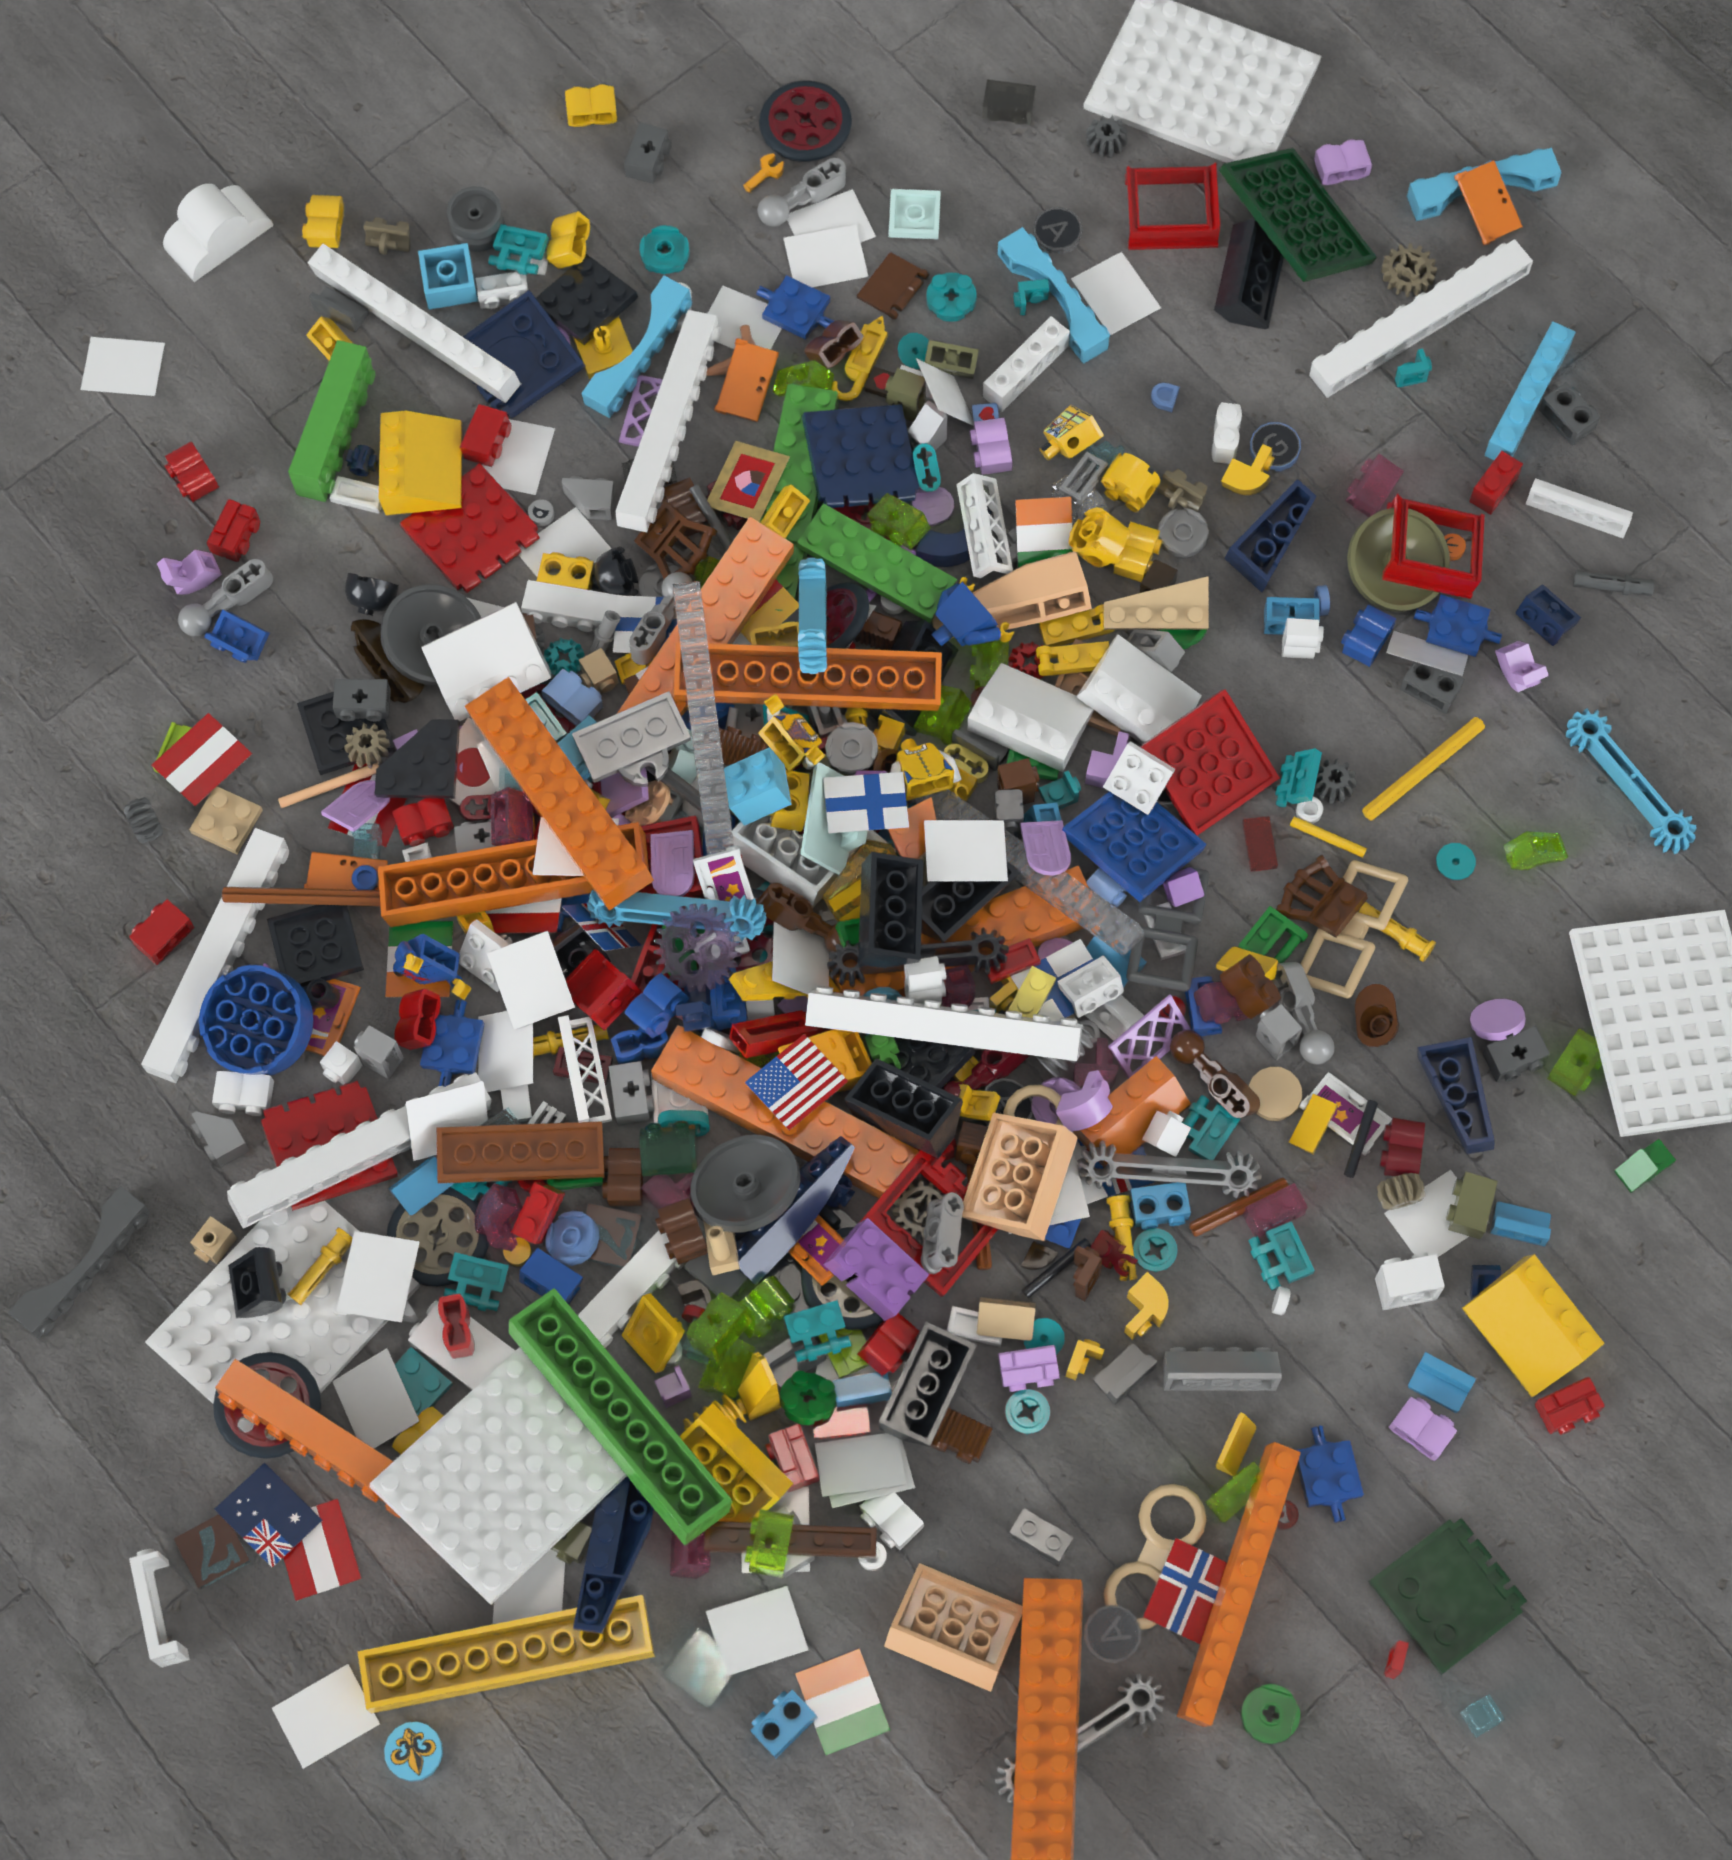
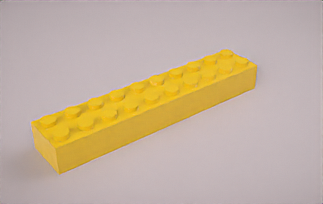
[358,1595,655,1713]

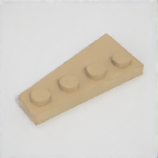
[1104,576,1209,629]

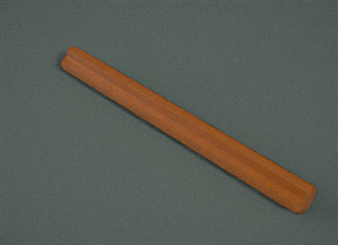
[222,887,380,906]

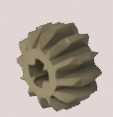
[344,723,390,769]
[1377,1173,1426,1210]

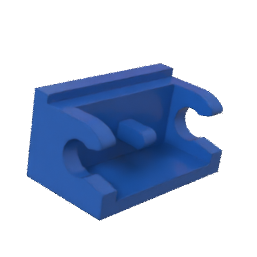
[709,968,748,1030]
[1185,976,1222,1036]
[519,1248,583,1305]

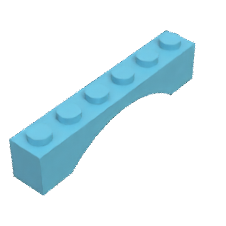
[1407,148,1561,221]
[998,227,1110,364]
[582,275,692,418]
[1484,321,1576,460]

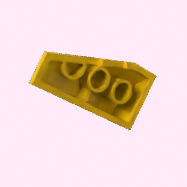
[735,1352,781,1421]

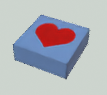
[972,403,999,423]

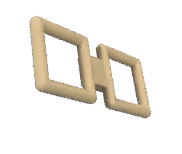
[1300,860,1408,999]

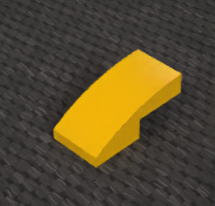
[959,1084,1001,1121]

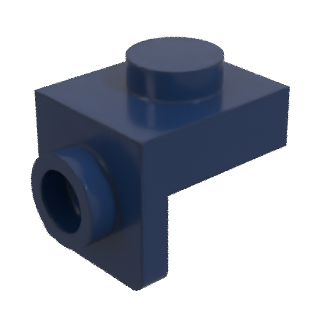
[1470,1265,1501,1300]

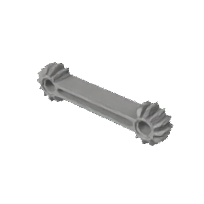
[1077,1141,1262,1198]
[995,1674,1165,1803]

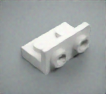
[476,271,528,309]
[1057,955,1124,1018]

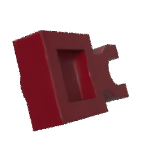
[1090,1230,1138,1277]

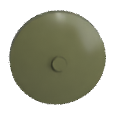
[1347,508,1450,612]

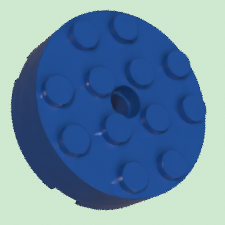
[199,965,313,1076]

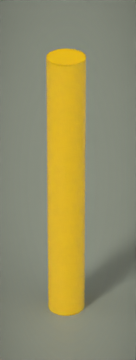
[1290,816,1367,858]

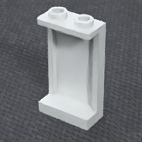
[408,1300,515,1390]
[129,1549,190,1668]

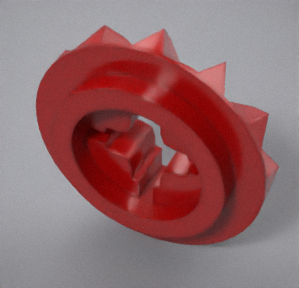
[1009,641,1044,679]

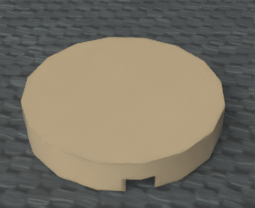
[1249,1067,1302,1121]

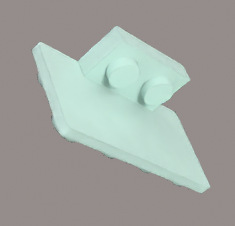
[801,762,867,876]

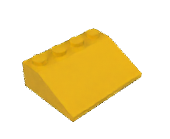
[378,411,462,515]
[1462,1254,1605,1397]
[679,1403,793,1523]

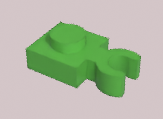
[864,1034,901,1069]

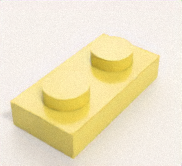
[1008,966,1056,1018]

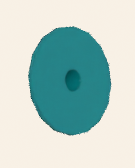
[897,333,929,369]
[1436,843,1476,880]
[1024,1318,1065,1355]

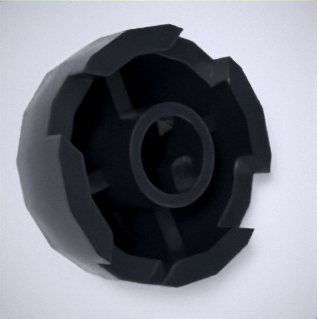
[592,546,639,596]
[345,573,399,616]

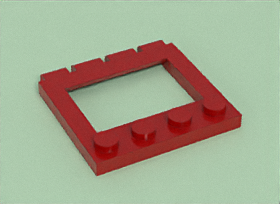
[859,1150,998,1297]

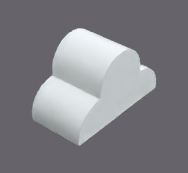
[163,183,273,282]

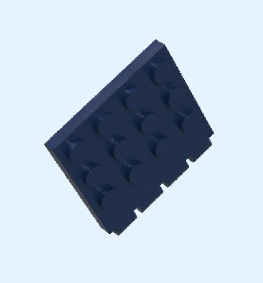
[463,290,586,419]
[802,404,919,508]

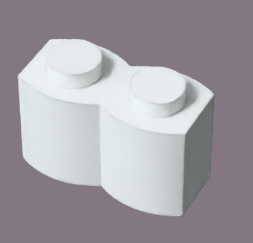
[1211,402,1242,464]
[1282,618,1324,659]
[904,956,946,1004]
[212,1071,274,1116]
[860,1493,924,1550]

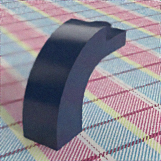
[916,506,993,567]
[675,968,716,1032]

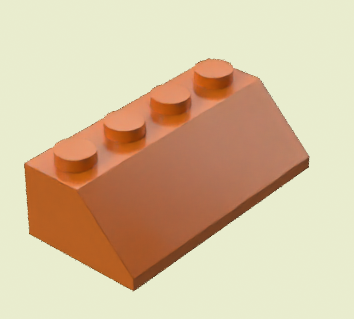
[1073,1056,1191,1167]

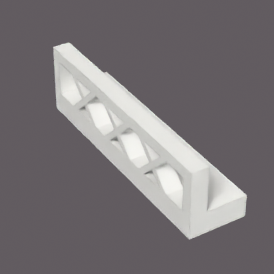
[957,473,1013,578]
[1526,478,1633,538]
[558,1015,612,1123]

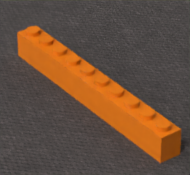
[1177,1442,1301,1727]

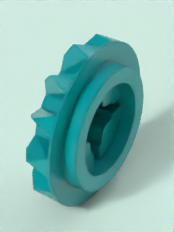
[544,637,585,676]
[1133,1228,1178,1273]
[1005,1389,1050,1435]

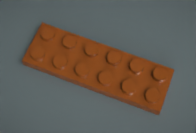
[436,1122,604,1183]

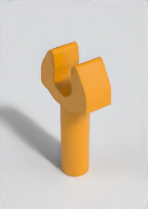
[743,153,784,192]

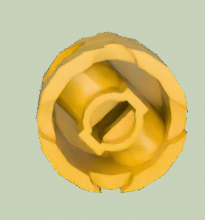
[1101,453,1161,513]
[1068,507,1130,568]

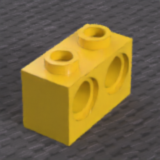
[537,552,594,590]
[767,770,810,832]

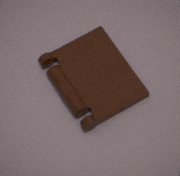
[857,252,929,320]

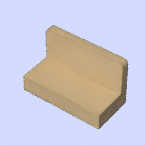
[977,1297,1036,1341]

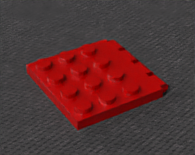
[400,463,540,593]
[261,1080,398,1211]

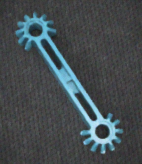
[798,558,827,674]
[1566,708,1697,854]
[587,889,767,941]

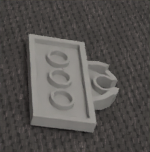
[572,691,691,787]

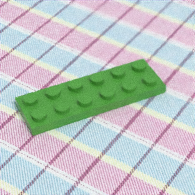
[796,503,957,623]

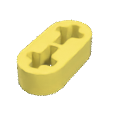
[943,744,988,783]

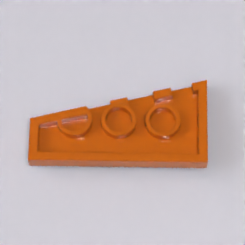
[887,797,936,859]

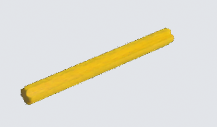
[1362,717,1485,821]

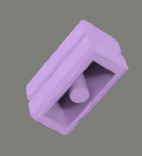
[998,1345,1059,1392]

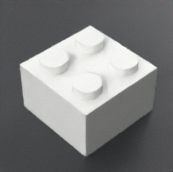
[1375,1252,1445,1310]

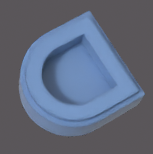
[1151,383,1180,412]
[1314,585,1330,616]

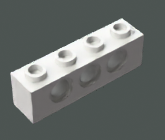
[983,316,1070,412]

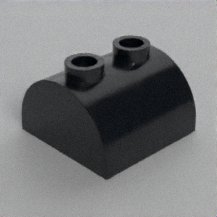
[551,922,611,979]
[228,1247,286,1318]

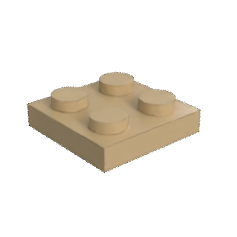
[189,786,263,854]

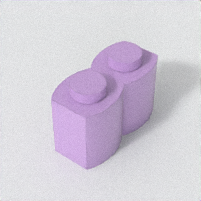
[1314,139,1372,185]
[970,418,1012,475]
[1388,1397,1457,1461]

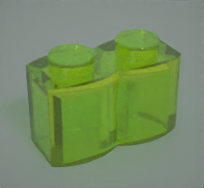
[729,1276,796,1339]

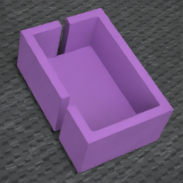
[823,1218,929,1321]

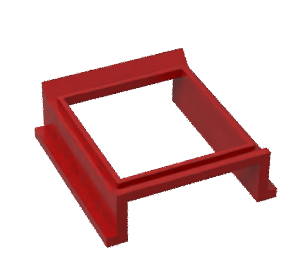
[1125,163,1220,250]
[1382,494,1485,599]

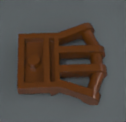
[634,501,718,579]
[1276,855,1368,938]

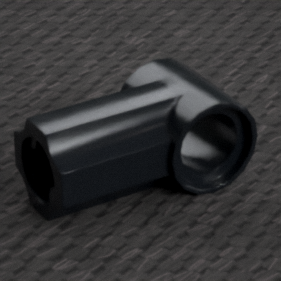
[302,978,340,1010]

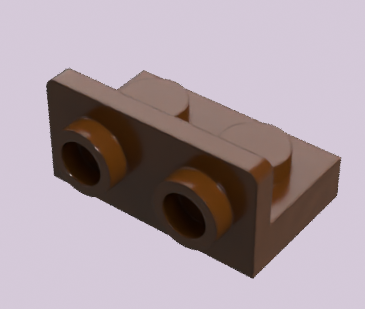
[1073,1246,1102,1301]

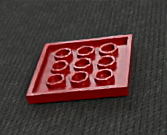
[1139,689,1280,836]

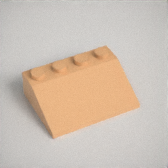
[962,1113,1078,1241]
[884,1563,1023,1692]

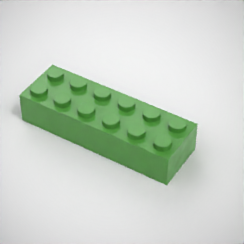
[288,340,375,502]

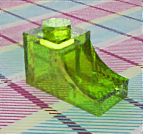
[773,360,834,397]
[1503,831,1568,870]

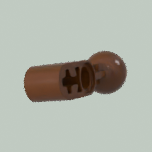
[756,883,841,952]
[1170,1030,1260,1118]

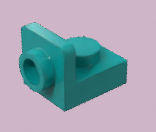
[1013,279,1049,316]
[1395,348,1432,388]
[1038,770,1081,810]

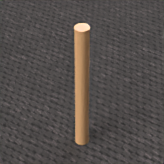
[278,762,379,808]

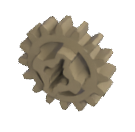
[1381,243,1437,297]
[893,1180,944,1241]

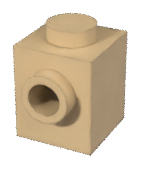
[579,648,619,693]
[190,1216,237,1264]

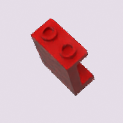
[565,949,642,1031]

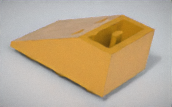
[778,1029,872,1092]

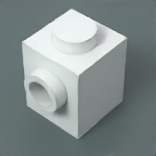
[320,1041,363,1085]
[1142,1111,1191,1157]

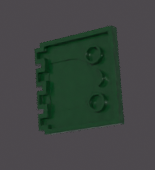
[1369,1518,1527,1675]

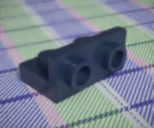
[1516,584,1581,646]

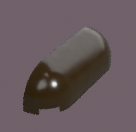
[351,619,424,703]

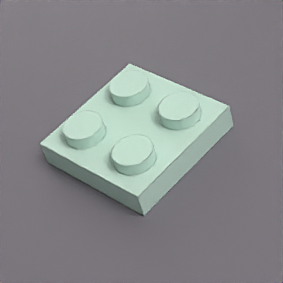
[889,189,941,239]

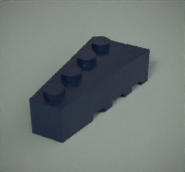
[1224,479,1316,593]
[1417,1037,1495,1154]

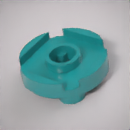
[639,225,690,274]
[926,273,976,322]

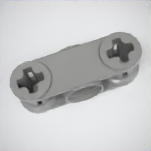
[921,1192,964,1274]

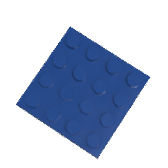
[1062,791,1206,902]

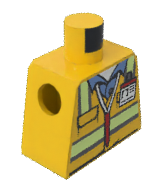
[1040,405,1104,461]

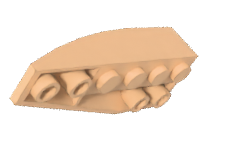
[932,551,1092,638]

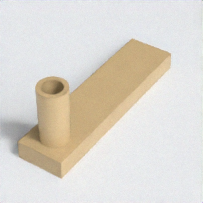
[703,1220,740,1275]

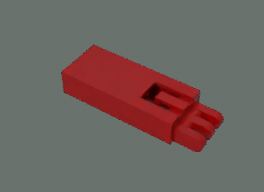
[729,1010,832,1058]

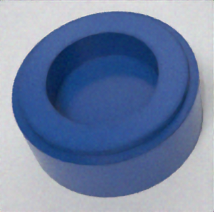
[352,865,379,890]

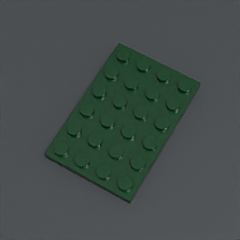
[1219,148,1377,282]

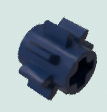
[345,445,379,477]
[826,1175,855,1207]

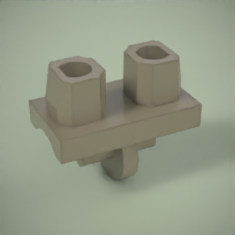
[364,217,411,255]
[1157,469,1207,512]

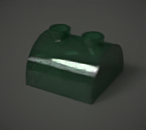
[640,1121,698,1176]

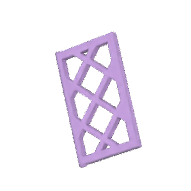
[619,375,663,447]
[1108,995,1191,1079]

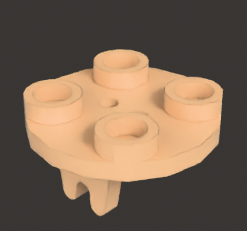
[625,780,673,826]

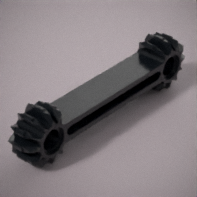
[827,927,1009,988]

